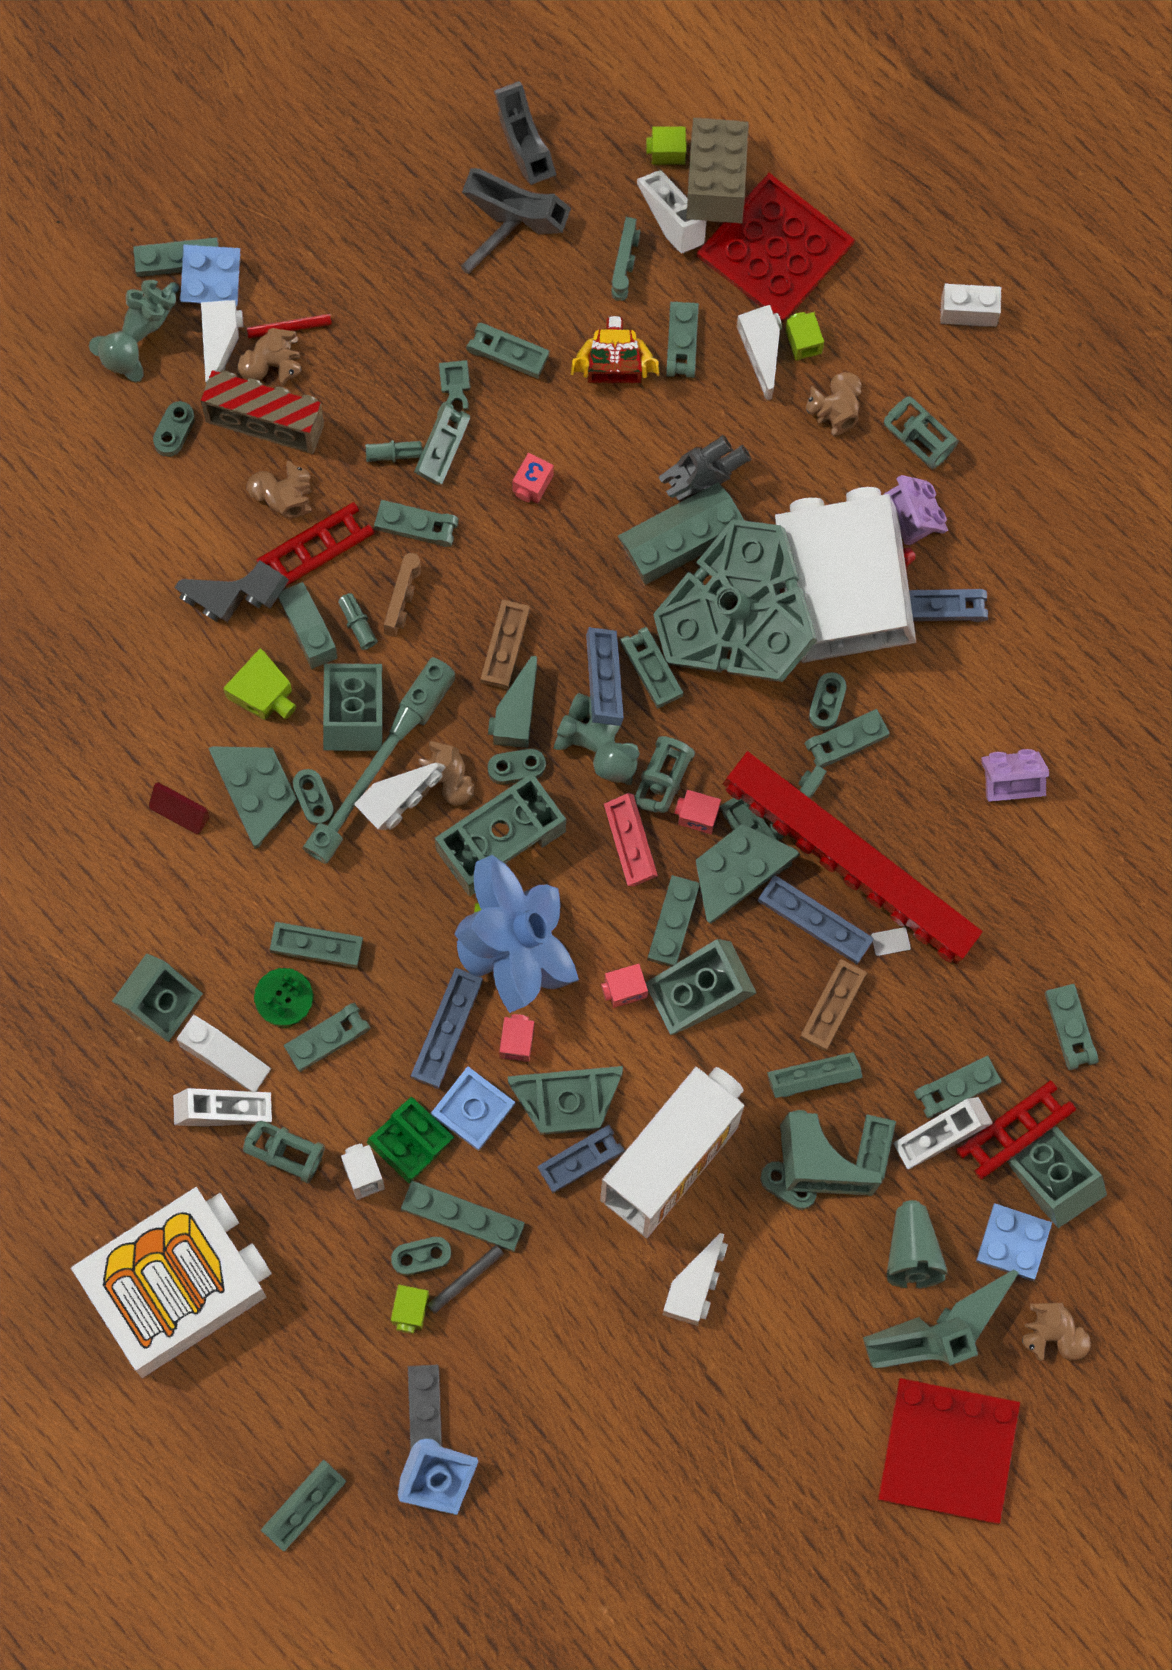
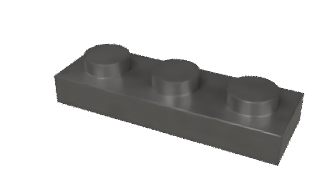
[408,1365,442,1449]

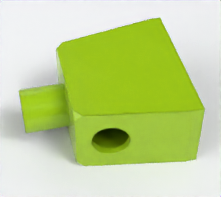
[223,648,297,720]

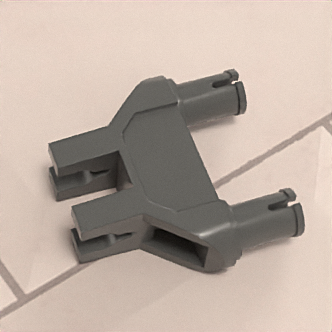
[659,435,752,502]

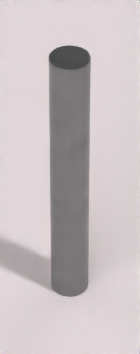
[461,220,522,274]
[427,1245,504,1314]

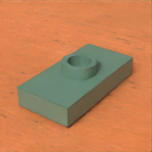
[856,1115,896,1181]

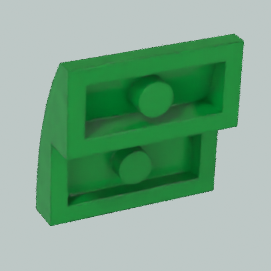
[366,1096,454,1184]

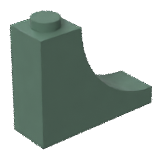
[780,1110,882,1196]

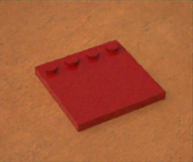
[697,172,855,324]
[877,1378,1020,1525]

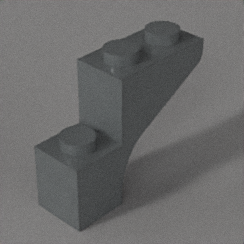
[462,168,571,235]
[174,560,289,623]

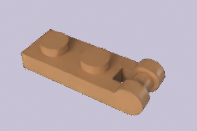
[384,553,421,637]

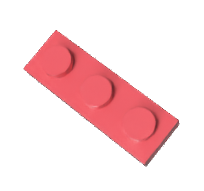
[604,793,658,887]

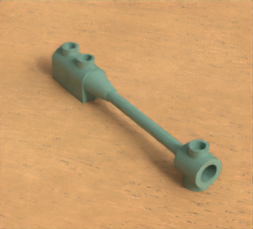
[302,657,455,864]

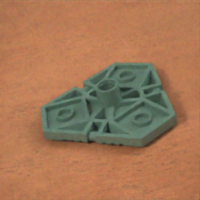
[653,519,817,682]

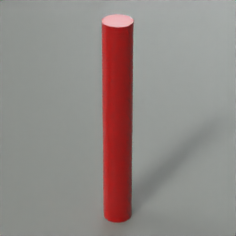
[246,314,332,339]

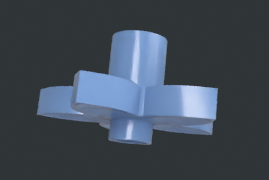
[454,855,579,1013]

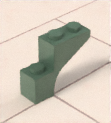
[863,1317,978,1368]

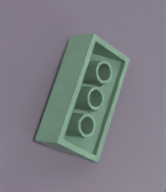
[618,482,745,585]

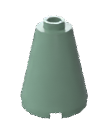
[886,1200,947,1288]

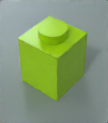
[646,127,686,165]
[785,312,824,361]
[391,1284,429,1334]

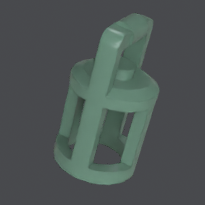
[884,396,959,470]
[634,736,695,813]
[243,1121,325,1184]

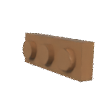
[480,599,530,690]
[800,959,867,1052]

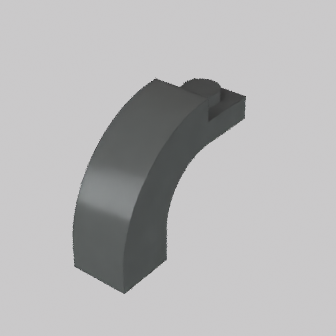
[494,81,556,185]

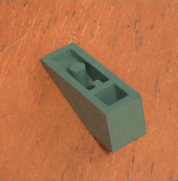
[278,582,338,669]
[488,656,537,748]
[936,1270,1019,1342]

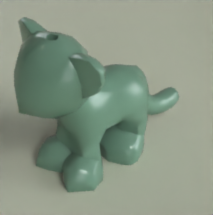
[89,280,180,382]
[553,693,640,785]

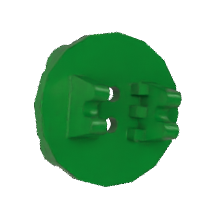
[254,968,314,1028]

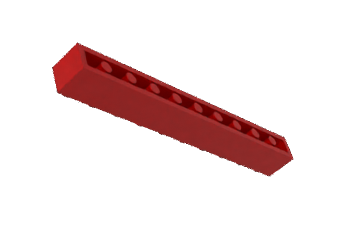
[722,751,983,964]

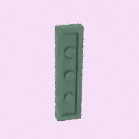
[401,1181,525,1252]

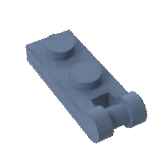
[909,589,988,622]
[537,1125,625,1194]

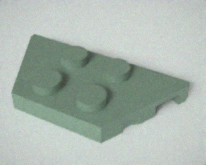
[208,746,297,849]
[696,824,801,924]
[508,1066,623,1135]

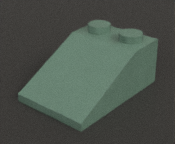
[323,663,382,751]
[645,939,757,1035]
[1002,1126,1107,1228]

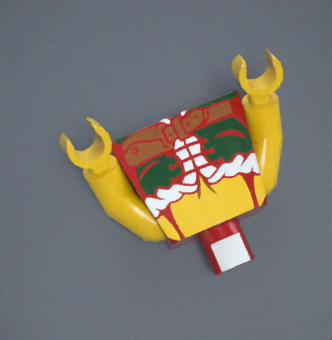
[571,316,659,383]

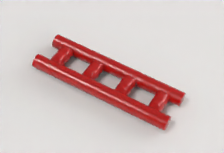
[256,501,374,588]
[956,1080,1076,1180]

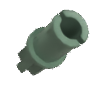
[365,440,423,462]
[338,593,378,650]

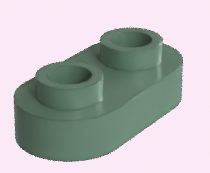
[153,401,195,456]
[809,672,846,730]
[488,749,546,785]
[293,769,334,826]
[760,1162,817,1210]
[391,1237,452,1276]

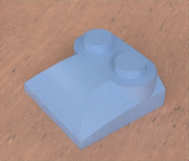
[398,1439,478,1515]

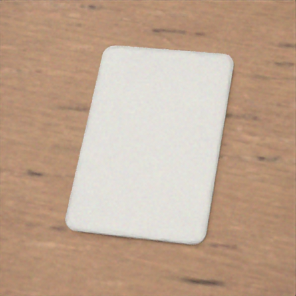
[871,927,911,956]

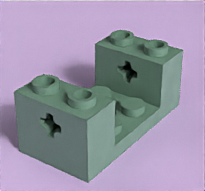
[435,773,566,897]

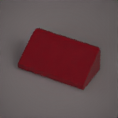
[149,782,209,834]

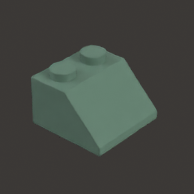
[112,953,203,1042]

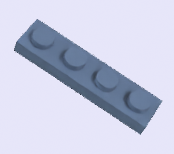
[586,627,624,726]
[758,875,874,965]
[411,967,483,1089]

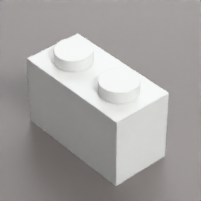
[940,284,1001,327]
[341,1144,385,1200]

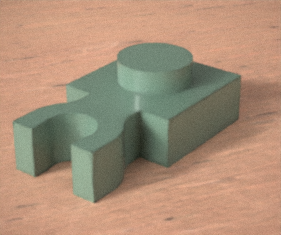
[439,360,470,411]

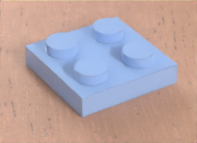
[180,244,241,306]
[431,1067,515,1151]
[976,1203,1052,1281]

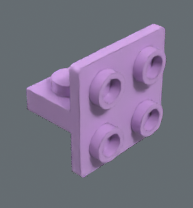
[884,475,948,545]
[981,749,1049,802]

